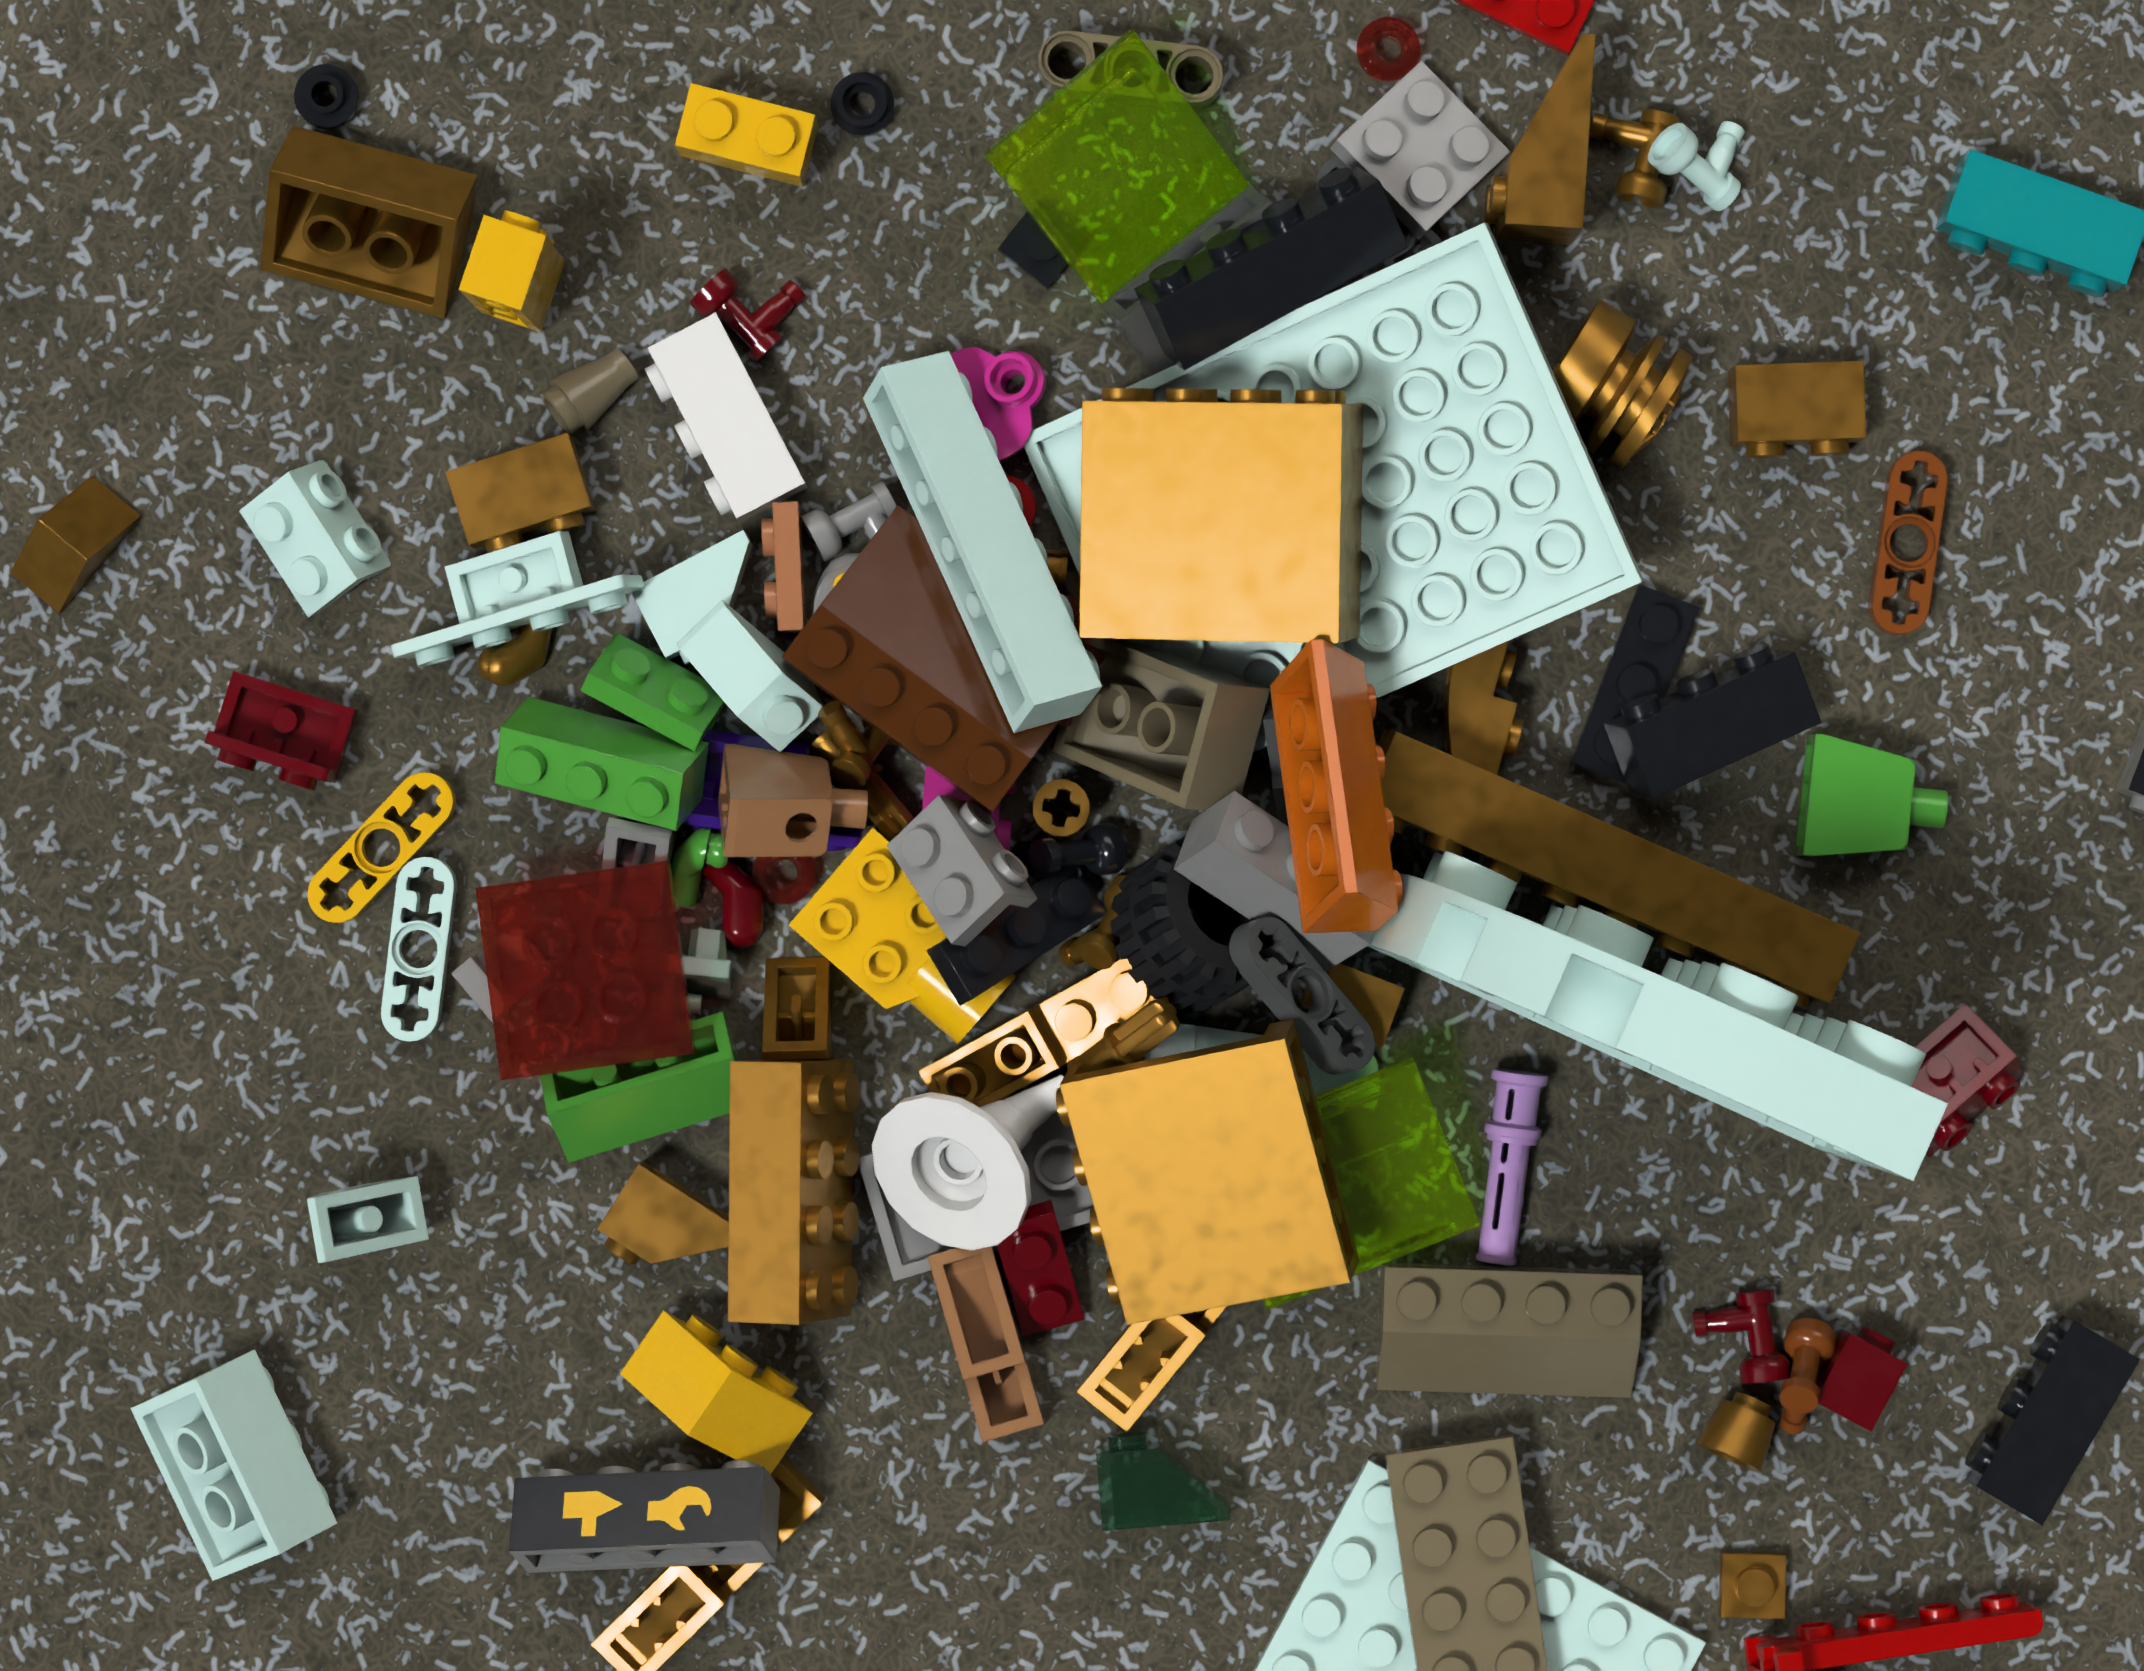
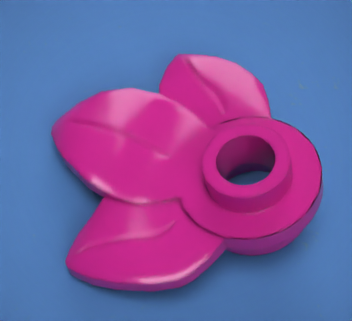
[950,347,1046,462]

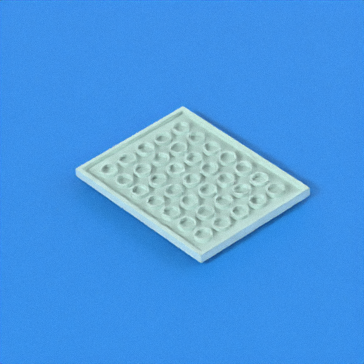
[1024,222,1644,752]

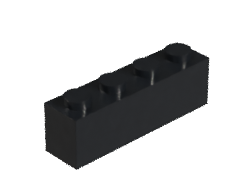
[1134,167,1408,371]

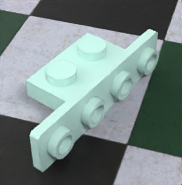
[391,531,645,667]

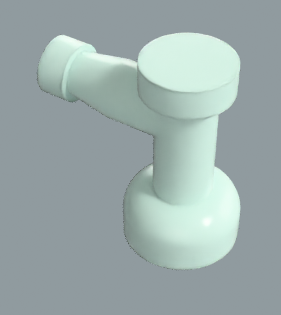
[1648,121,1745,211]

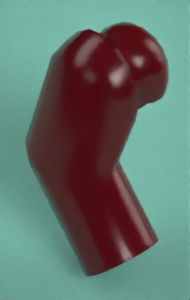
[702,857,765,949]

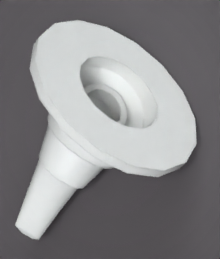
[872,1075,1064,1251]

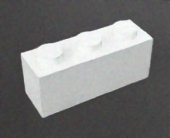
[644,312,808,523]

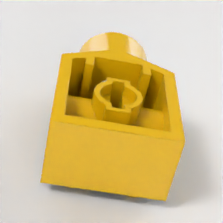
[789,827,1016,1044]

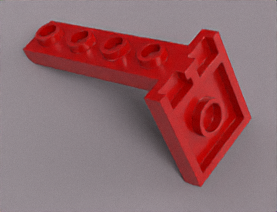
[1743,1593,2043,1671]

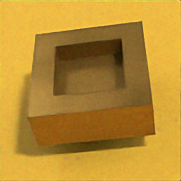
[1719,1551,1786,1619]

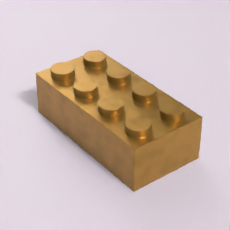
[728,1059,860,1325]

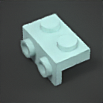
[239,460,391,618]

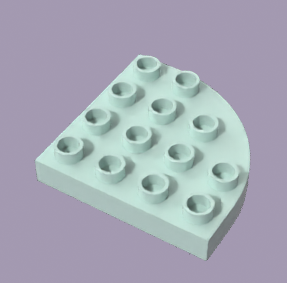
[1368,851,1948,1181]

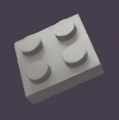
[1330,61,1510,239]

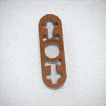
[1868,451,1948,636]

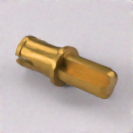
[810,729,914,841]
[1067,999,1180,1073]

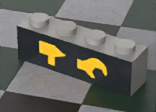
[509,1460,780,1573]

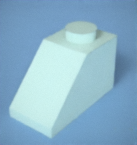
[631,530,753,665]
[677,600,824,752]
[307,1176,429,1263]

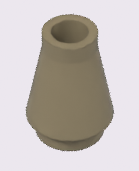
[540,348,639,435]

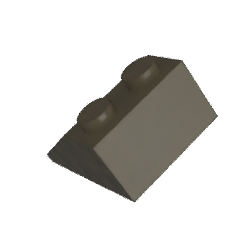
[1052,638,1270,810]

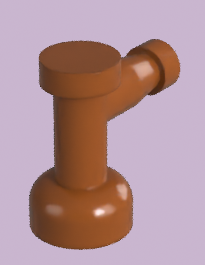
[1780,1318,1837,1434]

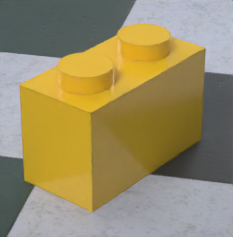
[675,83,819,187]

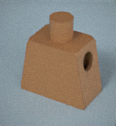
[718,744,868,857]

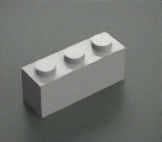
[1174,791,1375,971]

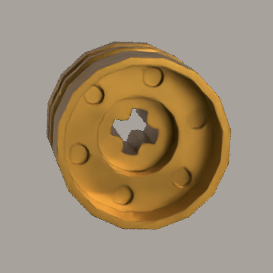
[1553,298,1693,470]

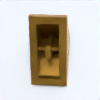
[10,475,142,614]
[762,957,832,1060]

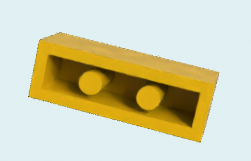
[458,210,565,333]

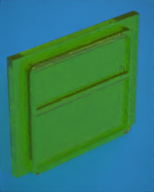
[983,29,1250,314]
[1262,1057,1481,1310]

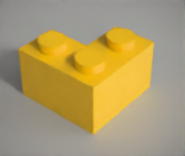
[620,1310,813,1475]

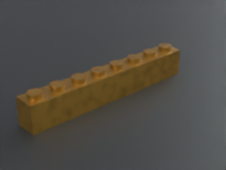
[1377,730,1860,1008]

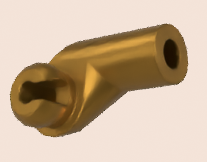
[477,624,552,686]

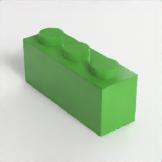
[495,697,709,831]
[538,1011,741,1163]

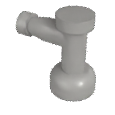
[800,481,897,562]

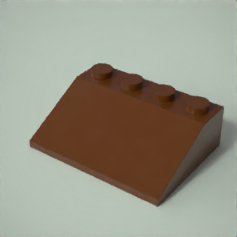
[782,505,1105,813]

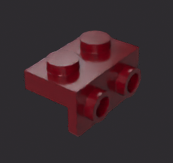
[204,671,359,791]

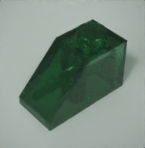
[1096,1432,1231,1531]

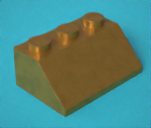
[260,125,478,319]

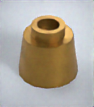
[1695,1392,1775,1473]

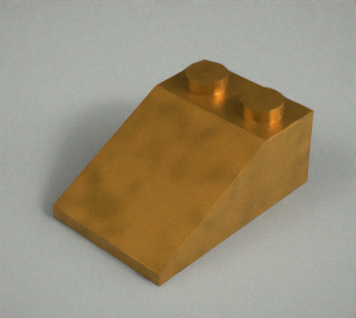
[1484,34,1596,245]

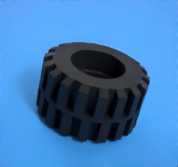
[1110,836,1267,1011]

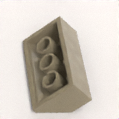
[1376,1262,1643,1398]

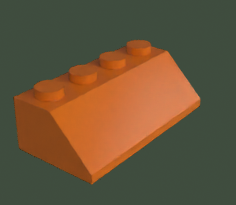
[1270,639,1403,933]

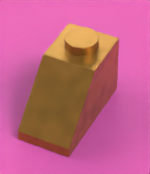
[597,1161,729,1265]

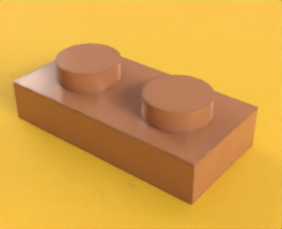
[761,501,806,634]

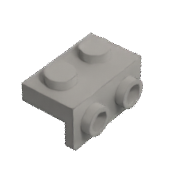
[886,795,1037,946]

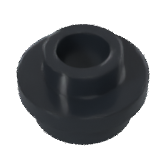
[294,64,359,129]
[830,72,894,137]

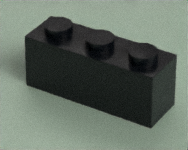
[1604,644,1822,799]
[1965,1315,2140,1526]

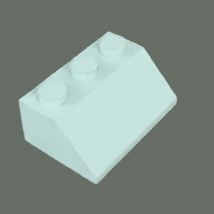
[130,1349,337,1581]

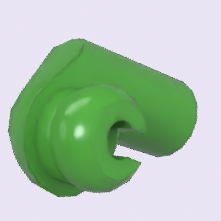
[665,828,728,907]

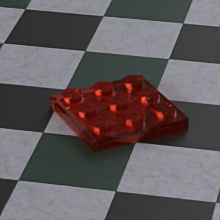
[475,861,696,1081]

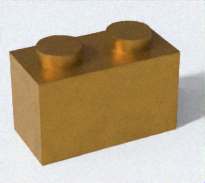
[1727,361,1866,459]
[445,433,596,553]

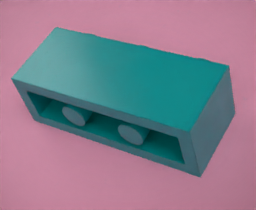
[1935,149,2144,297]

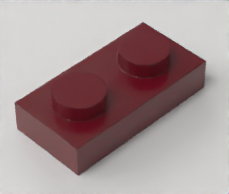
[997,1200,1085,1337]

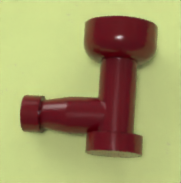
[689,268,806,364]
[1692,1289,1791,1384]

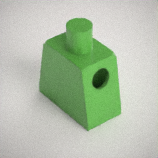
[1795,734,1948,857]

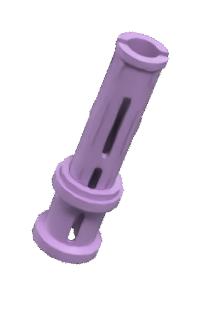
[1475,1068,1549,1265]

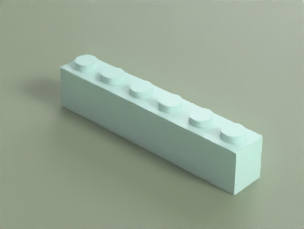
[863,351,1102,733]

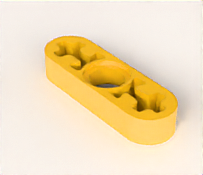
[307,772,456,923]

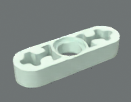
[381,857,457,1042]

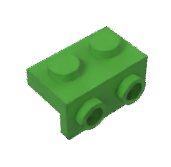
[581,632,725,752]

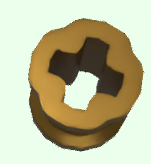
[1033,779,1090,837]

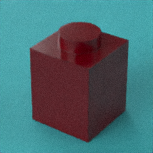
[1815,1326,1907,1432]

